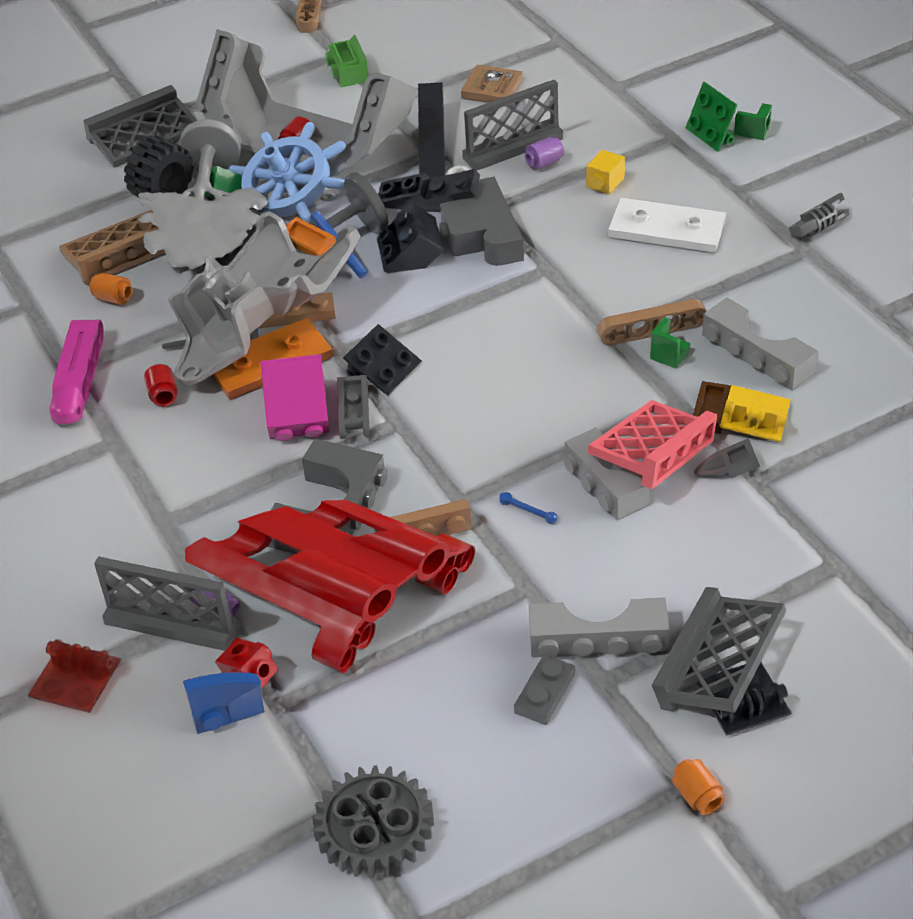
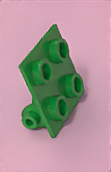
[685,81,738,152]

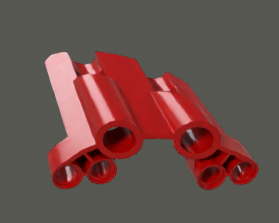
[185,500,475,673]

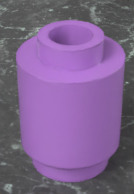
[524,137,564,170]

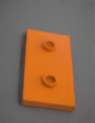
[212,318,334,400]

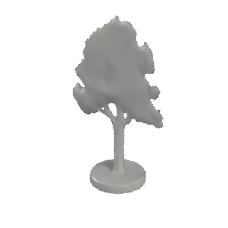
[137,119,268,270]

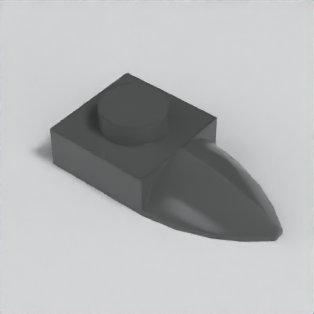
[694,438,760,478]

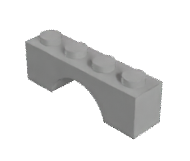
[702,297,818,390]
[529,597,670,658]

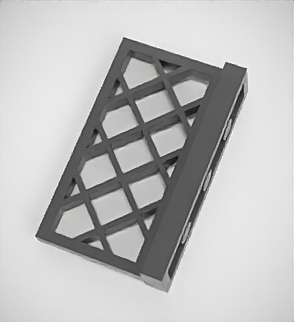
[462,79,563,171]
[83,85,197,167]
[94,556,239,651]
[652,587,786,713]

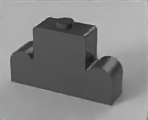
[439,176,524,266]

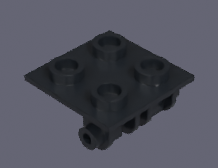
[343,324,422,396]
[696,662,792,736]

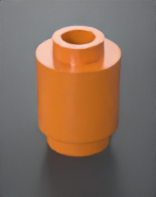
[90,273,133,305]
[672,759,725,815]

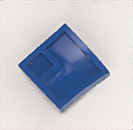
[183,672,265,734]

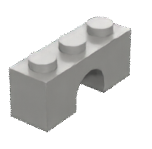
[563,427,650,521]

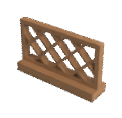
[59,210,165,285]

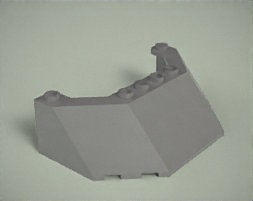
[196,29,417,189]

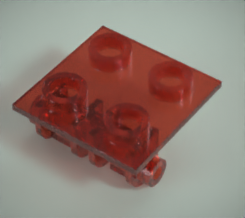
[28,639,121,713]

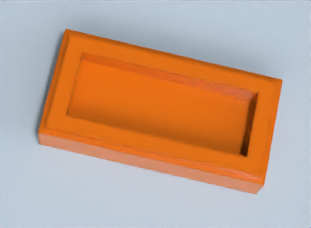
[286,217,337,256]

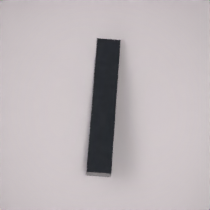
[418,82,445,178]

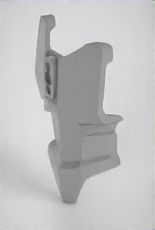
[168,212,361,386]

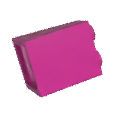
[261,354,330,441]

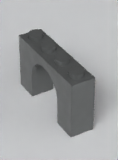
[268,438,388,554]

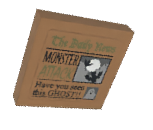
[461,65,523,103]

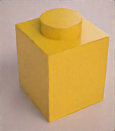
[586,149,625,195]

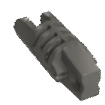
[789,192,850,237]

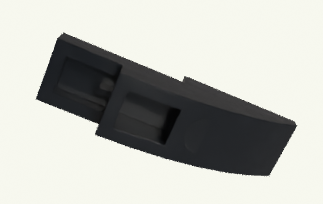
[378,169,480,211]

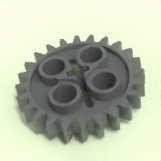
[312,765,434,879]

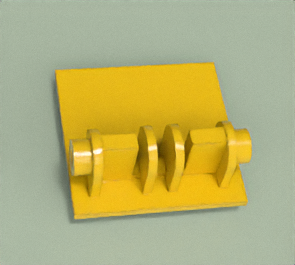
[720,385,791,442]

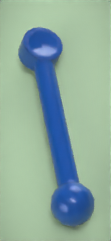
[499,492,558,524]

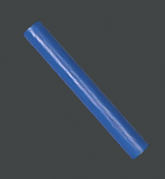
[310,211,368,279]

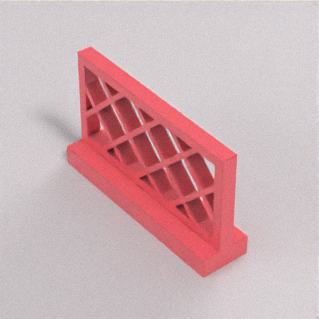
[588,400,718,489]

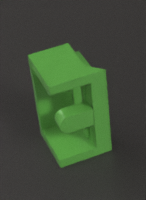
[325,34,368,87]

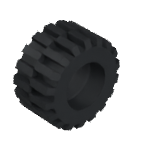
[124,135,194,198]

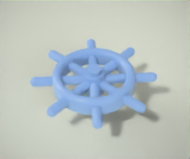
[228,122,346,223]

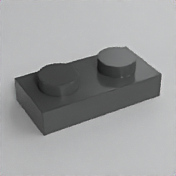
[514,654,575,725]

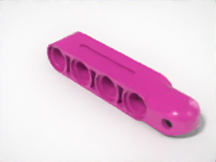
[49,319,104,424]

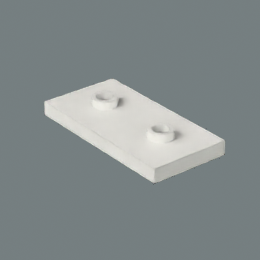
[608,198,726,253]

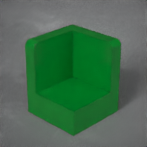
[734,103,772,140]
[204,166,242,199]
[650,317,690,369]

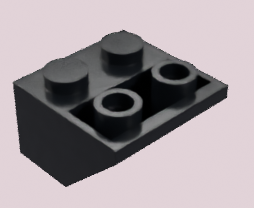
[377,202,444,274]

